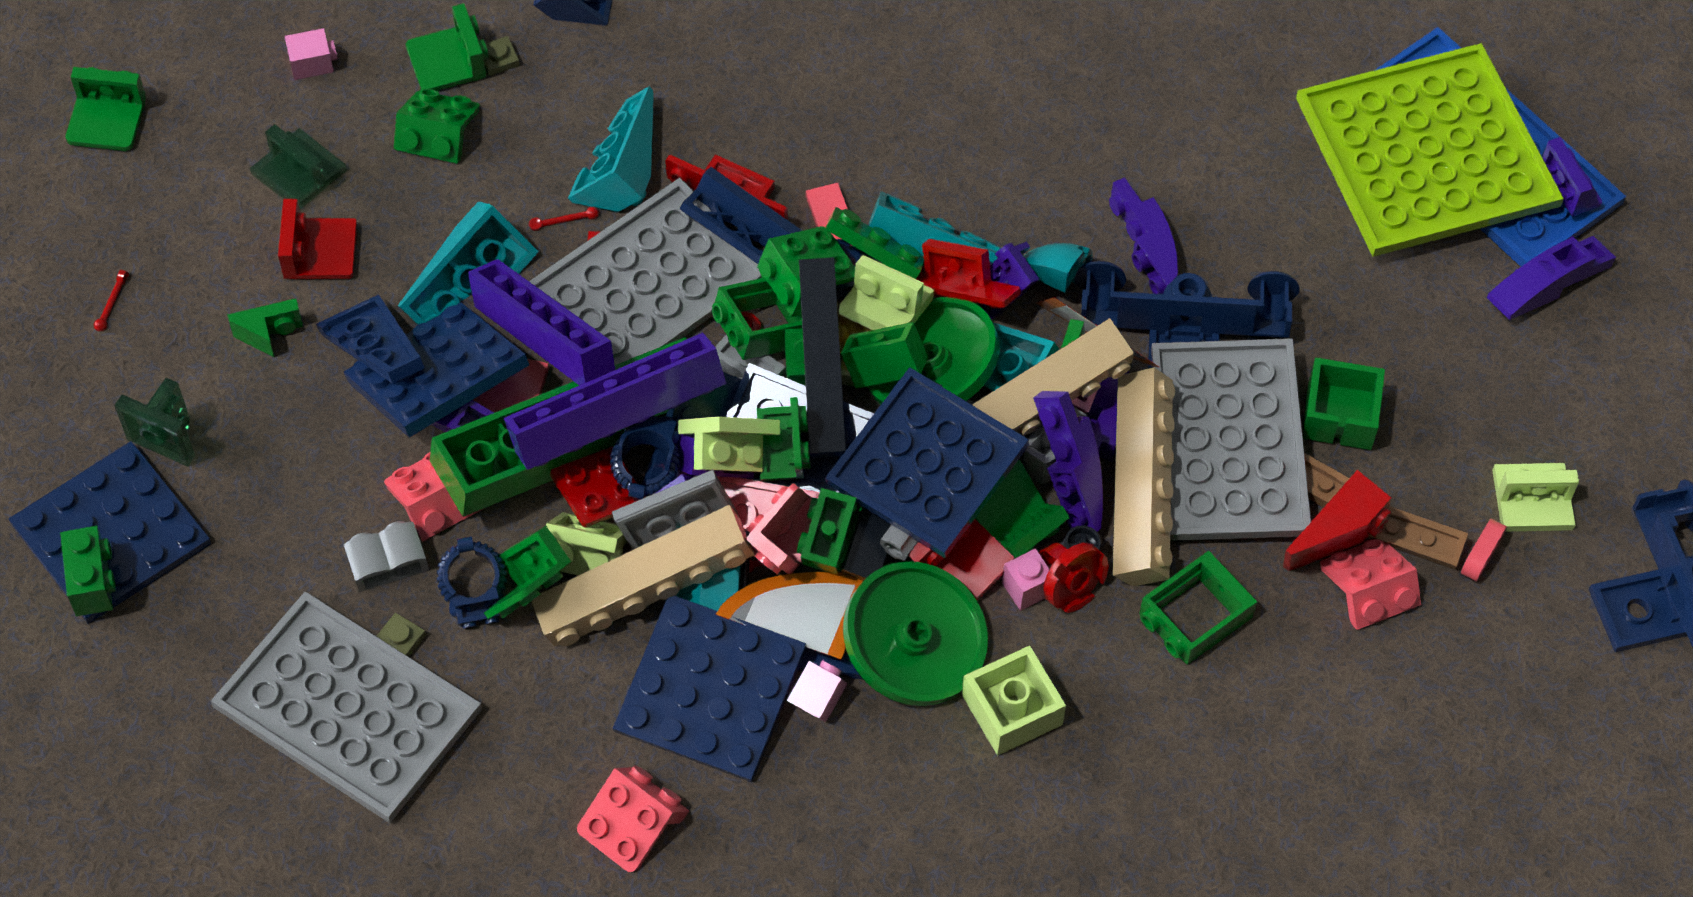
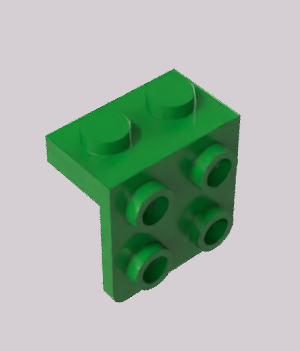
[405,3,489,91]
[65,67,147,151]
[393,89,480,163]
[757,226,855,317]
[756,397,811,482]
[975,460,1070,558]
[484,526,571,619]

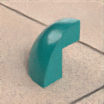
[1023,243,1093,293]

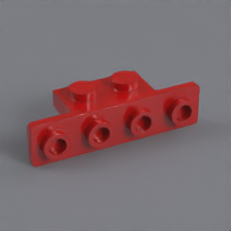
[665,154,788,220]
[916,239,1021,309]

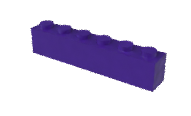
[468,259,615,385]
[504,333,726,470]

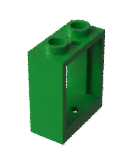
[712,278,803,360]
[1139,551,1257,665]

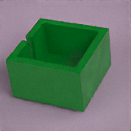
[1302,357,1385,450]

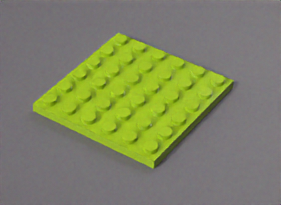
[1296,43,1564,257]

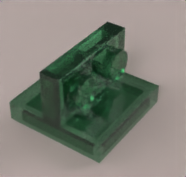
[250,124,347,209]
[114,378,195,467]

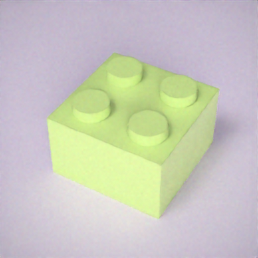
[962,645,1066,756]

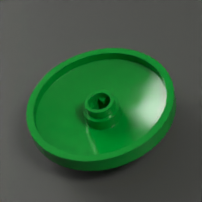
[867,297,1000,405]
[843,561,988,706]

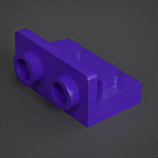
[1542,137,1602,216]
[979,242,1039,320]

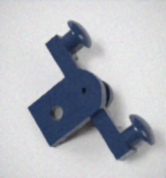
[1074,261,1300,369]
[1589,479,1693,653]

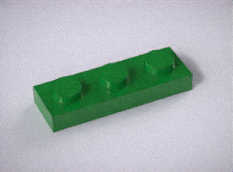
[825,207,924,279]

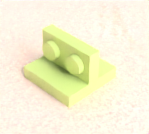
[839,255,934,330]
[678,417,780,472]
[1492,463,1579,532]
[546,512,628,575]

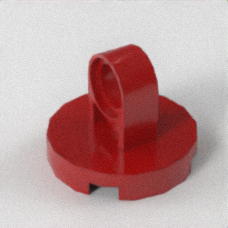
[1038,543,1109,613]

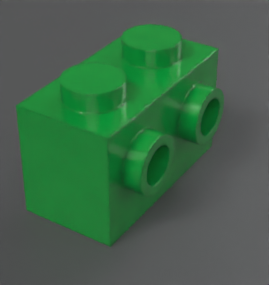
[841,322,928,389]
[796,488,857,574]
[60,526,116,617]

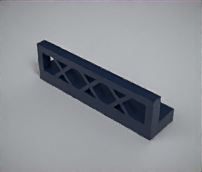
[680,167,802,264]

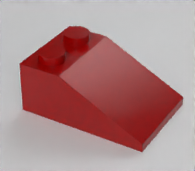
[1283,470,1392,571]

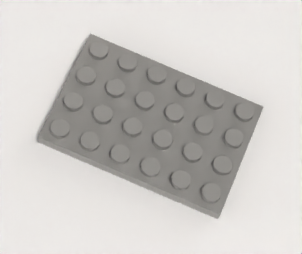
[529,178,763,365]
[1151,339,1311,541]
[211,592,482,823]

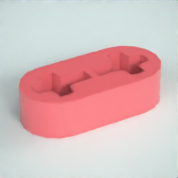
[1460,518,1507,582]

